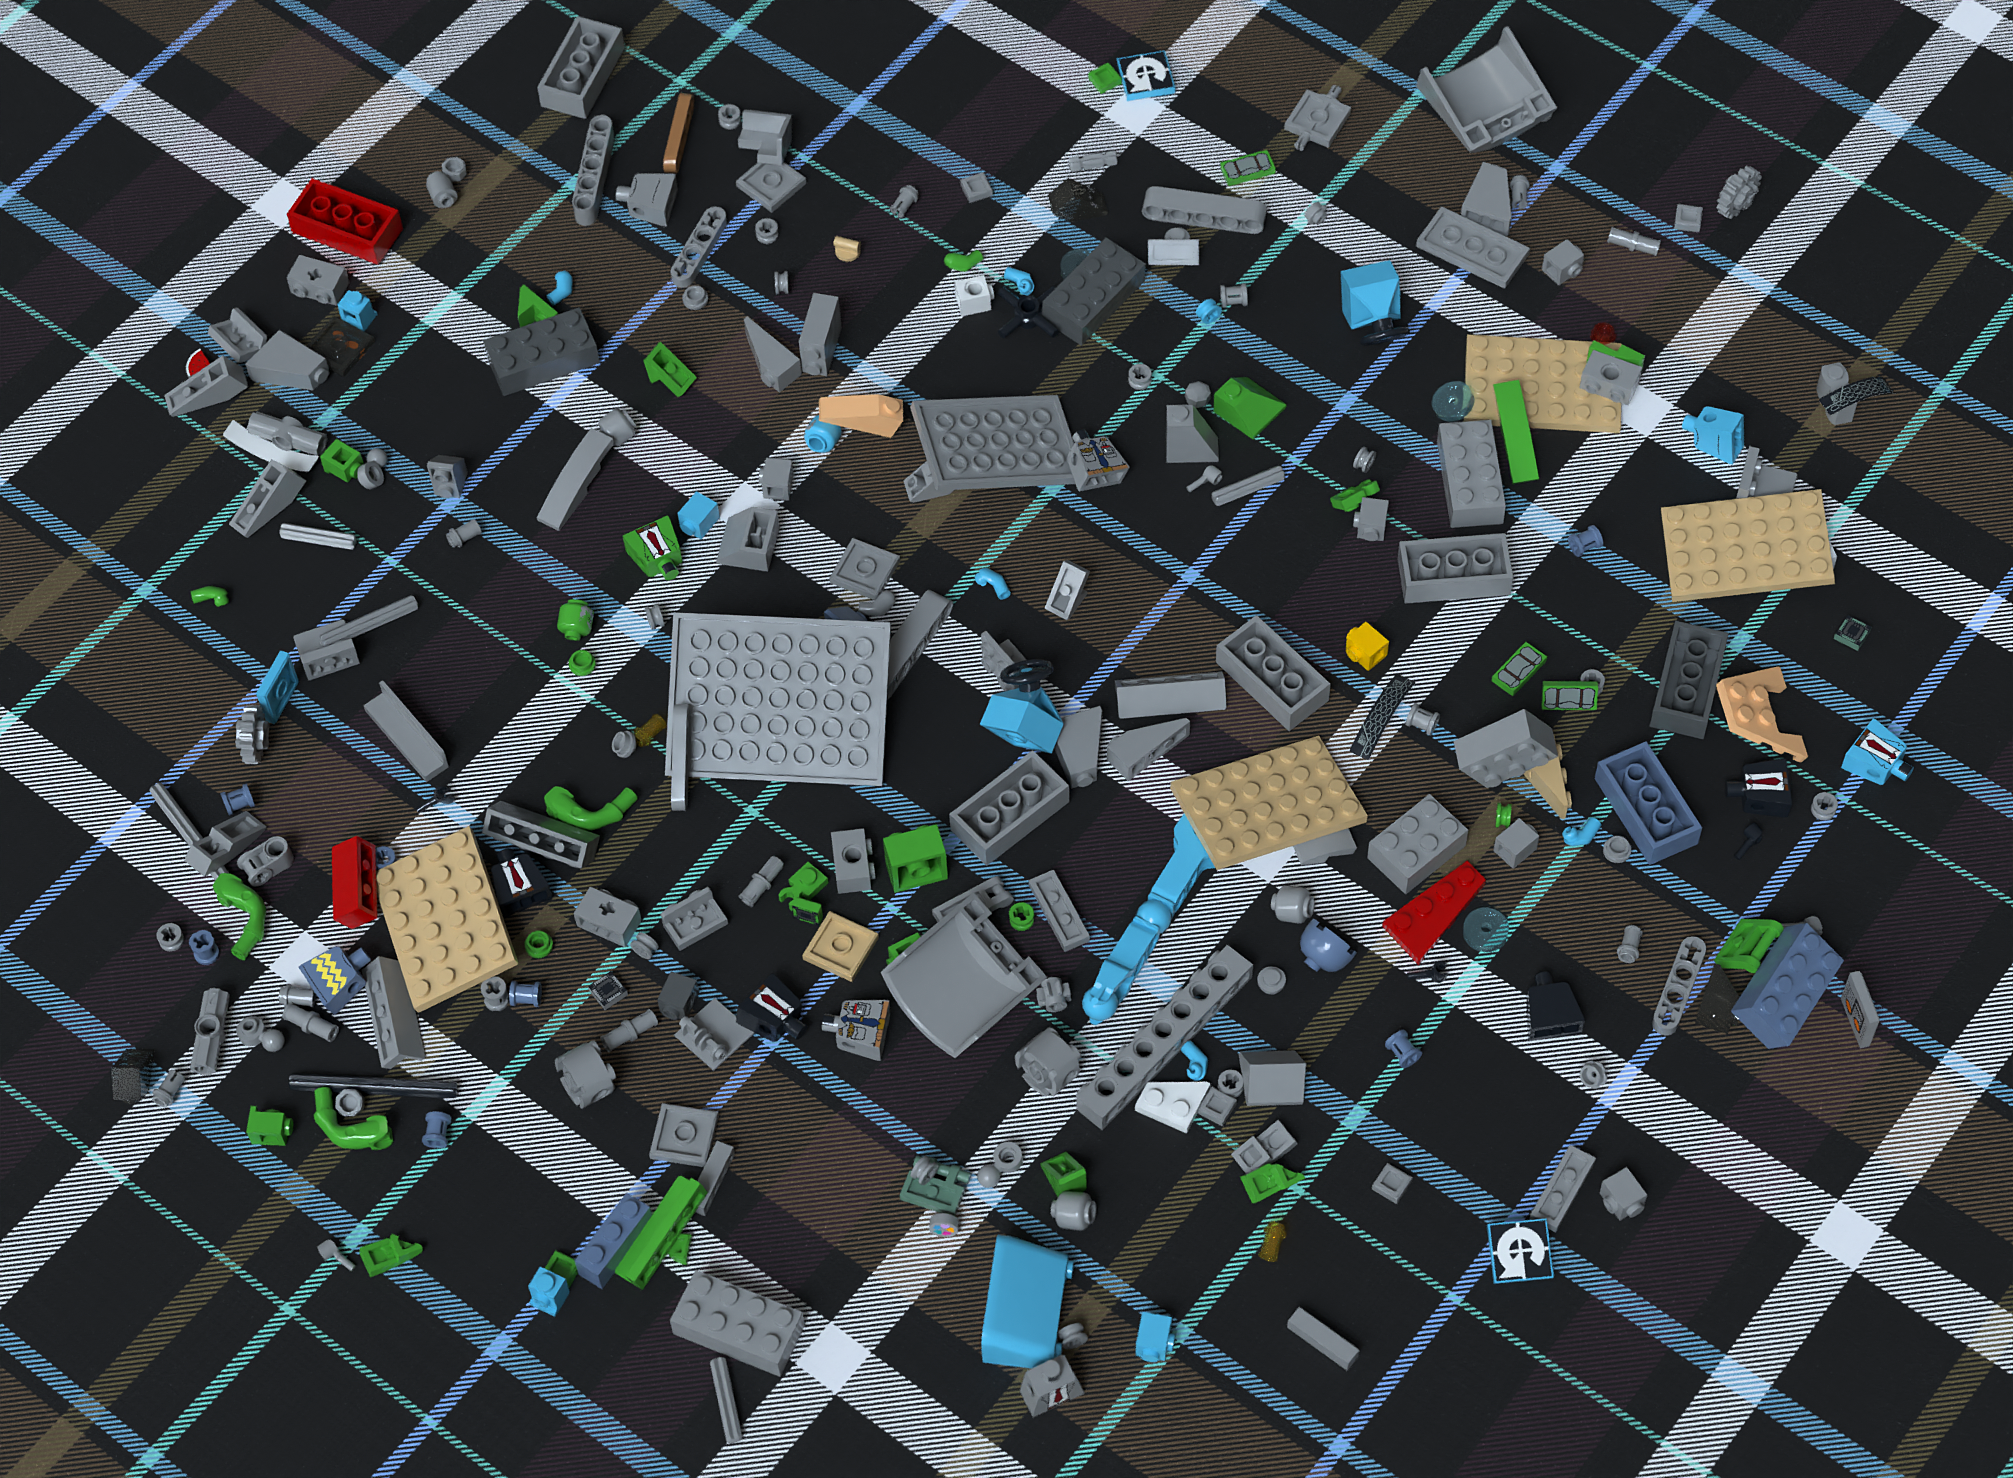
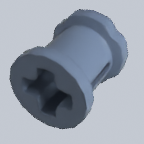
[1568,525,1603,557]
[221,783,255,816]
[189,930,220,965]
[509,981,542,1007]
[1385,1030,1422,1068]
[422,1112,451,1148]

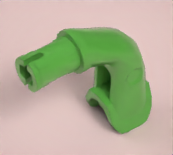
[544,786,637,831]
[213,873,266,960]
[314,1087,393,1150]

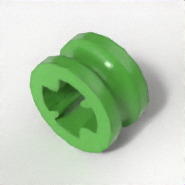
[1495,803,1512,828]
[1009,902,1034,931]

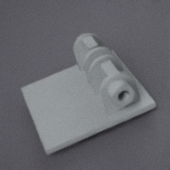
[674,998,754,1071]

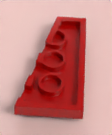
[1382,861,1486,966]

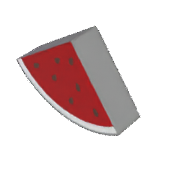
[186,349,210,379]

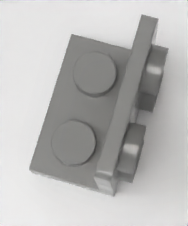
[1736,446,1797,499]
[293,620,360,681]
[980,631,1026,691]

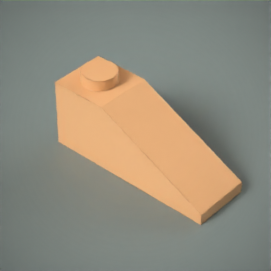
[819,394,903,438]

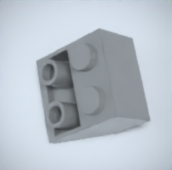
[716,507,780,571]

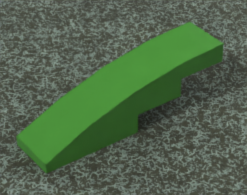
[1493,380,1539,484]

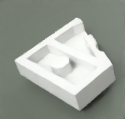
[1135,1082,1211,1133]

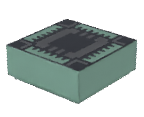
[1834,615,1872,651]

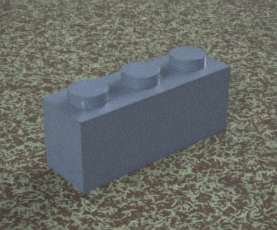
[575,1193,652,1289]

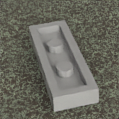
[1028,870,1090,952]
[1530,1145,1596,1232]

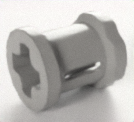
[1220,283,1248,308]
[1405,703,1440,735]
[481,976,509,1011]

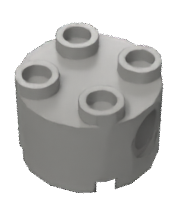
[1015,1027,1081,1097]
[555,1041,616,1109]

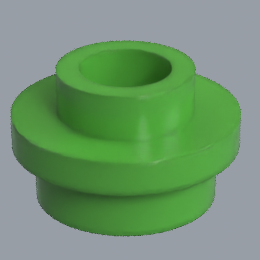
[525,931,553,958]

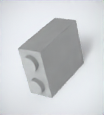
[799,293,842,376]

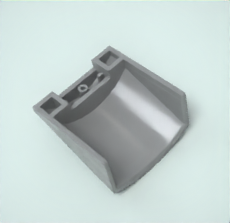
[1416,26,1557,153]
[881,892,1047,1058]

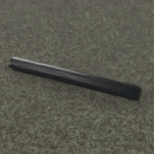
[289,1073,458,1098]

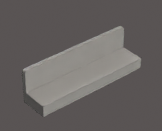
[1115,671,1226,719]
[363,680,448,782]
[362,956,425,1069]

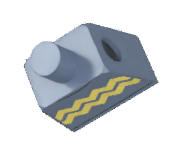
[298,946,371,1015]

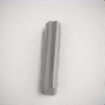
[1212,466,1285,506]
[280,523,357,550]
[710,1357,742,1443]

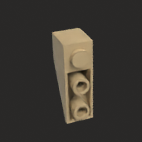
[1524,734,1572,819]

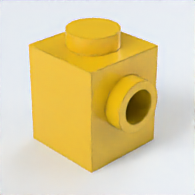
[1346,622,1389,671]

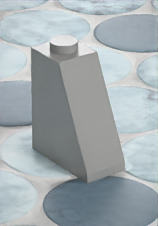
[1461,162,1511,236]
[246,330,330,390]
[1166,405,1219,463]
[1054,706,1102,789]

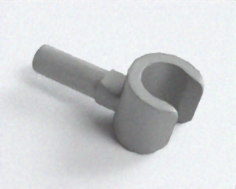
[1186,466,1222,492]
[1781,916,1823,936]
[317,1240,356,1272]

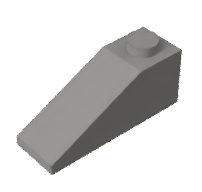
[744,316,802,393]
[164,355,248,417]
[229,459,306,538]
[1107,718,1190,781]

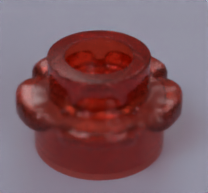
[1590,323,1616,345]

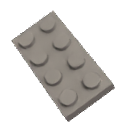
[1416,206,1530,289]

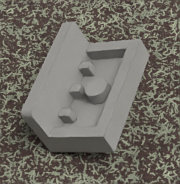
[208,308,267,363]
[661,887,728,951]

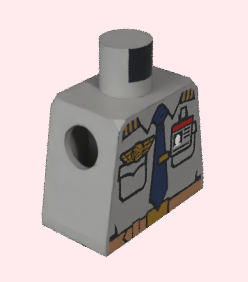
[1067,430,1129,491]
[822,1000,891,1061]

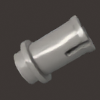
[1509,175,1530,209]
[890,185,919,218]
[446,519,482,548]
[1617,925,1643,963]
[279,984,316,1007]
[152,1070,185,1108]

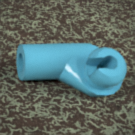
[1004,267,1034,295]
[546,271,573,306]
[975,568,1011,600]
[1562,818,1601,846]
[1181,1041,1208,1081]

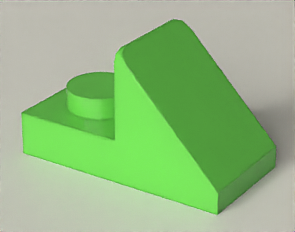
[518,285,558,327]
[643,342,697,397]

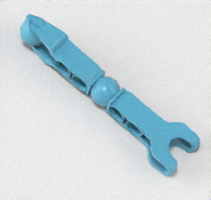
[1082,814,1215,1025]

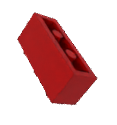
[332,836,377,929]

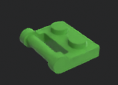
[1714,919,1784,973]

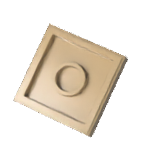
[802,911,879,982]

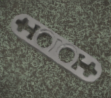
[671,207,727,288]
[671,704,690,811]
[1652,936,1706,1036]

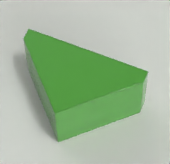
[1040,1152,1086,1197]

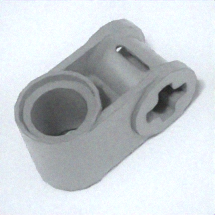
[237,836,294,887]

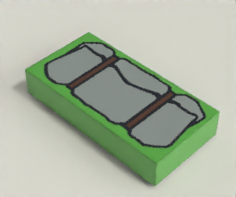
[1220,150,1276,187]
[1492,642,1547,696]
[1541,681,1598,710]

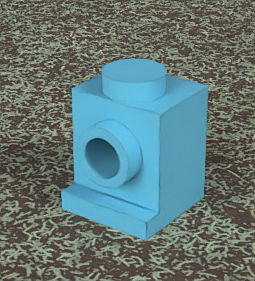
[338,290,377,332]
[528,1267,570,1317]

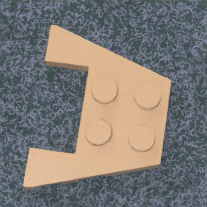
[1716,667,1808,762]

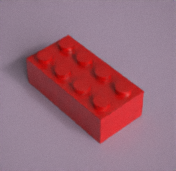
[286,178,403,265]

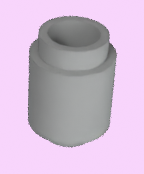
[426,171,457,208]

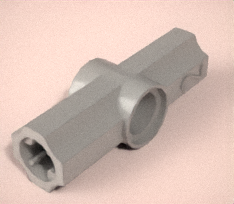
[247,411,328,456]
[190,988,230,1075]

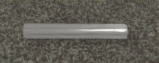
[320,595,418,647]

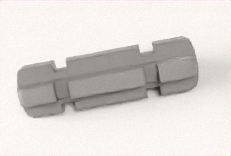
[1068,150,1117,172]

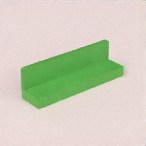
[615,1176,708,1290]

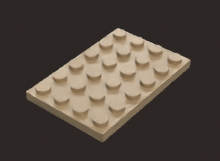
[1464,334,1622,433]
[1661,489,1835,602]
[1170,736,1368,870]
[376,826,519,1013]

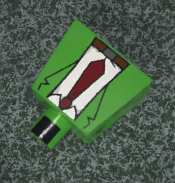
[623,515,682,580]

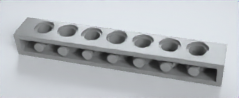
[1076,945,1253,1130]

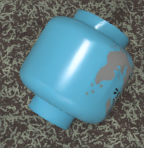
[804,415,842,453]

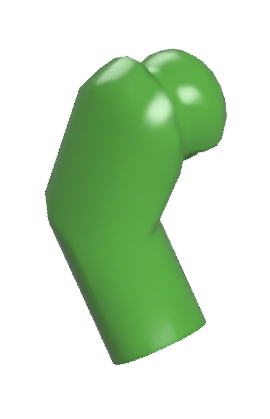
[944,250,983,272]
[190,586,229,606]

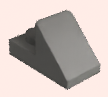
[1044,560,1090,620]

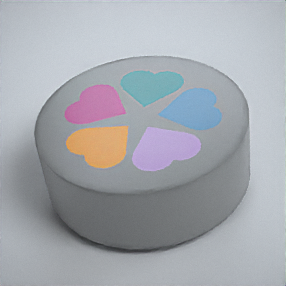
[929,1213,959,1237]

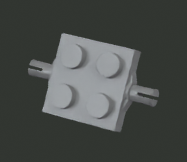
[1284,85,1351,151]

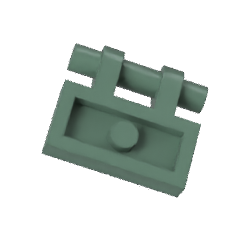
[900,1156,971,1216]

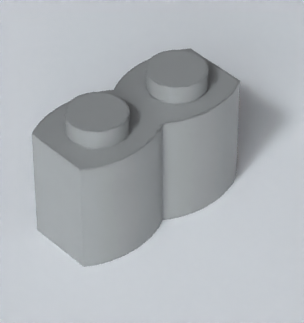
[1816,363,1857,425]

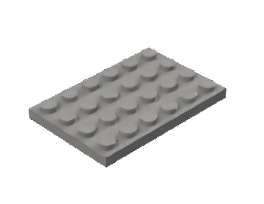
[910,395,1076,491]

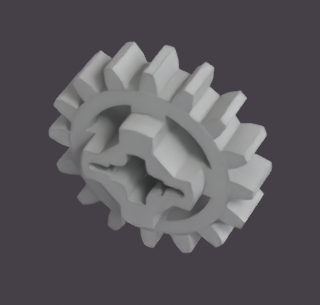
[1716,166,1762,219]
[235,705,270,764]

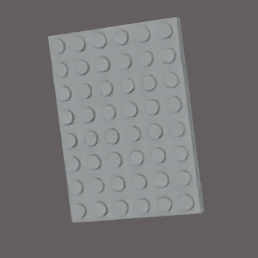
[665,612,891,786]

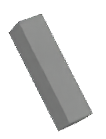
[695,1141,735,1216]
[1287,1307,1359,1370]

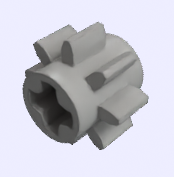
[1036,977,1071,1012]

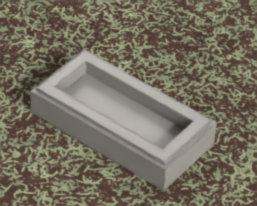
[1148,239,1199,265]

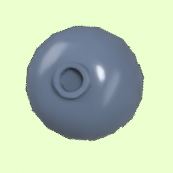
[1300,919,1357,972]

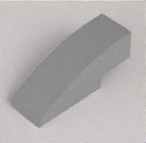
[184,811,266,877]

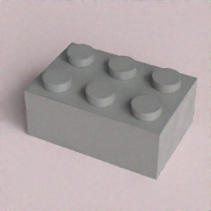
[1454,709,1558,788]
[1367,794,1468,894]

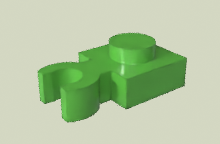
[1330,479,1380,512]
[778,862,828,911]

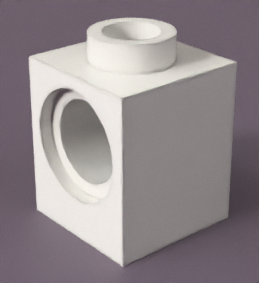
[955,275,994,316]

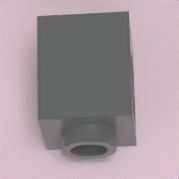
[657,971,699,1020]

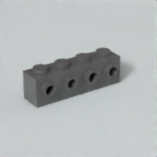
[482,801,600,869]

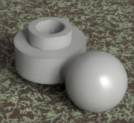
[358,448,387,489]
[236,1016,285,1052]
[977,1142,1023,1188]

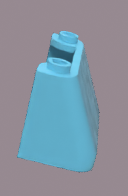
[982,1235,1074,1368]

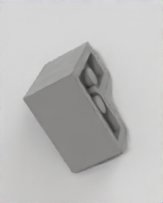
[738,110,792,165]

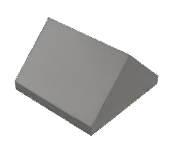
[1239,1051,1306,1106]

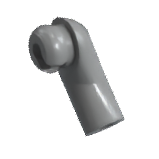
[859,590,895,616]

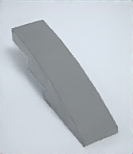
[537,428,614,531]

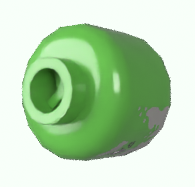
[557,599,594,641]

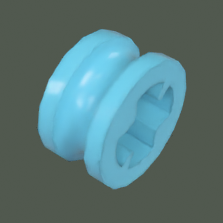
[1196,299,1222,324]

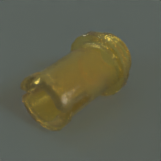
[634,714,667,747]
[1259,1222,1287,1262]

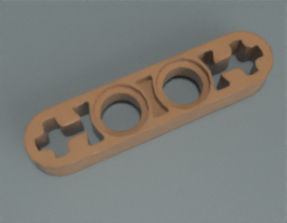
[663,93,694,174]

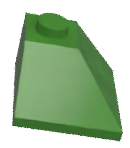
[1214,377,1286,439]

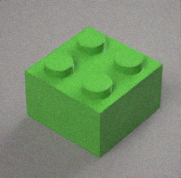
[883,824,948,893]

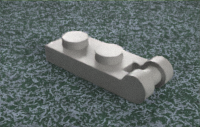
[932,876,1014,922]

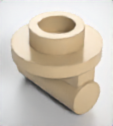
[834,236,861,262]

